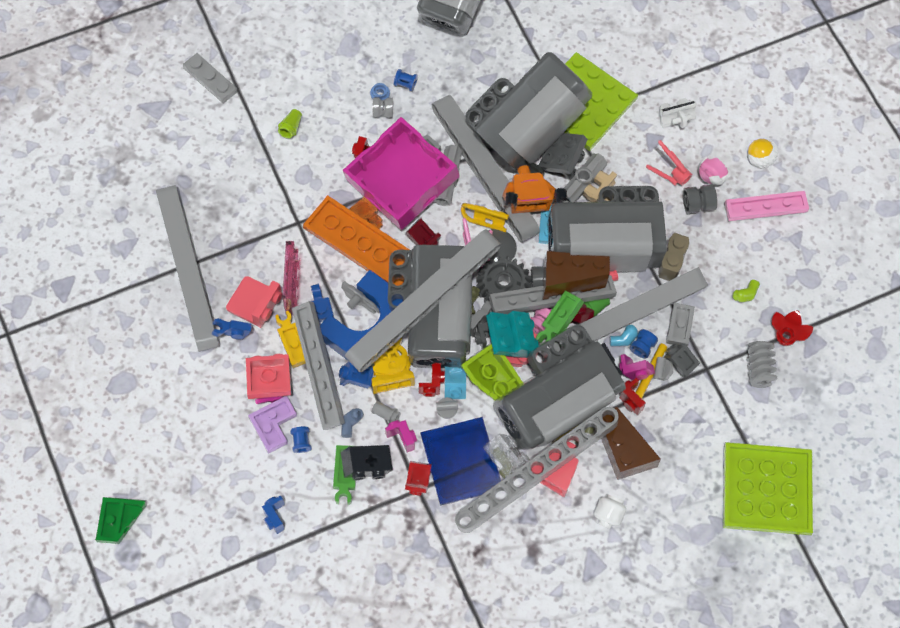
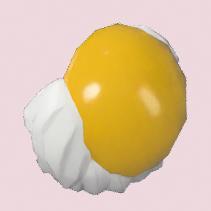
[748,138,778,169]

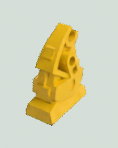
[371,338,415,394]

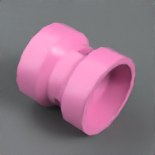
[530,308,551,334]

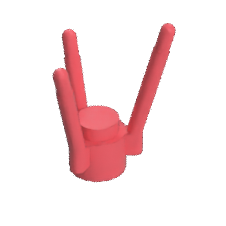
[646,140,693,186]

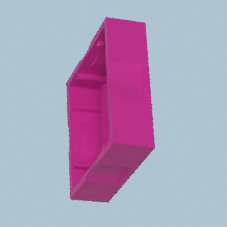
[342,117,460,231]

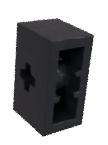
[341,445,393,481]

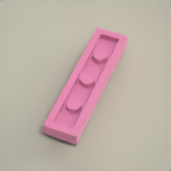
[724,191,809,221]

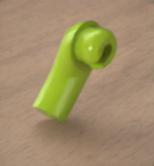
[733,280,760,302]

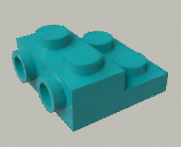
[486,311,539,358]

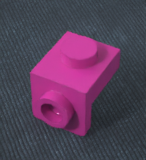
[619,354,655,380]
[385,420,417,453]

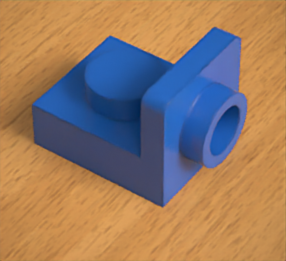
[339,362,373,389]

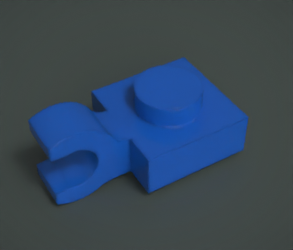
[311,284,334,322]
[212,318,252,339]

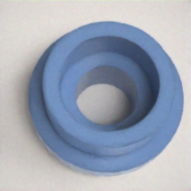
[370,83,390,100]

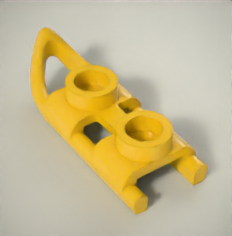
[461,203,509,233]

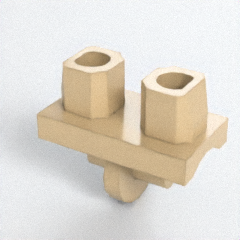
[583,170,617,202]

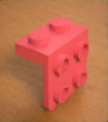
[226,276,282,328]

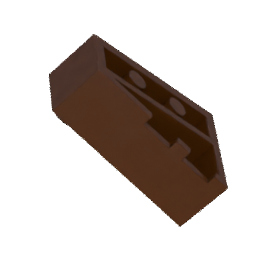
[543,251,610,300]
[601,407,661,480]

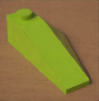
[460,343,523,400]

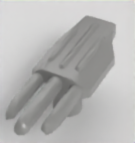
[341,281,380,314]

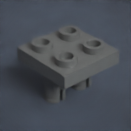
[539,133,588,180]

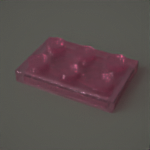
[283,241,301,316]

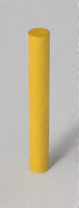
[635,343,667,398]

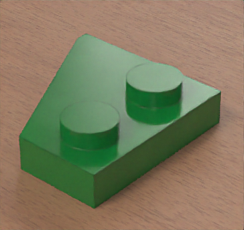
[95,497,146,544]

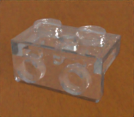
[484,434,530,478]

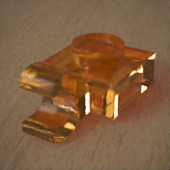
[349,197,383,229]

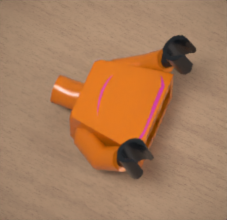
[502,165,567,214]

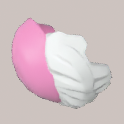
[699,157,730,185]

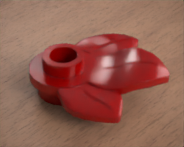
[772,310,813,346]

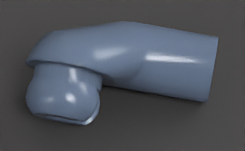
[341,408,364,438]

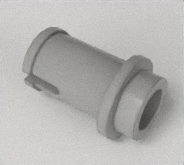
[371,401,400,423]

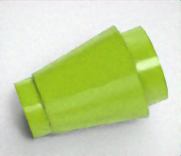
[278,109,302,139]

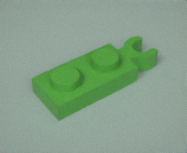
[536,290,584,343]
[333,445,356,505]

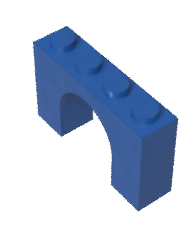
[320,270,403,361]

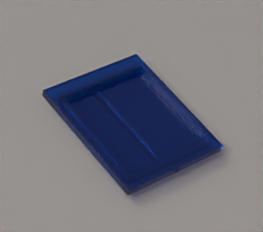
[420,417,501,506]

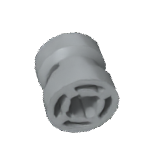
[373,97,393,118]

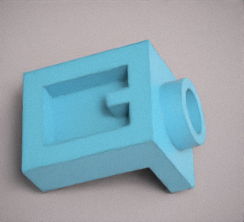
[445,366,466,399]

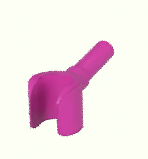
[255,396,283,404]

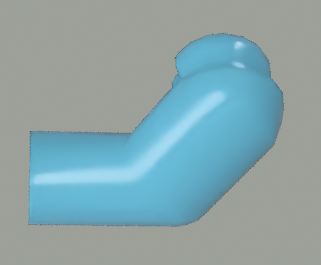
[610,325,638,346]

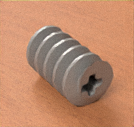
[748,341,777,388]

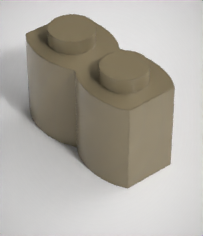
[658,233,689,281]

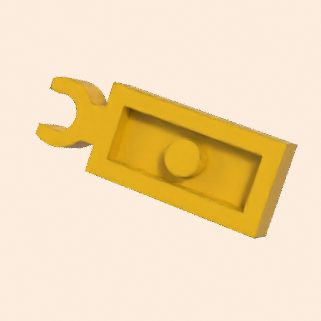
[275,311,306,368]

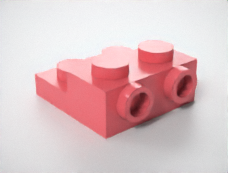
[246,354,291,399]

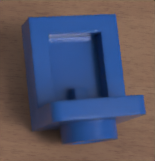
[262,496,285,534]

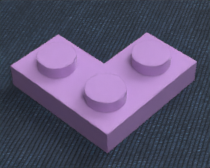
[248,396,297,454]

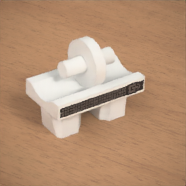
[660,98,697,128]

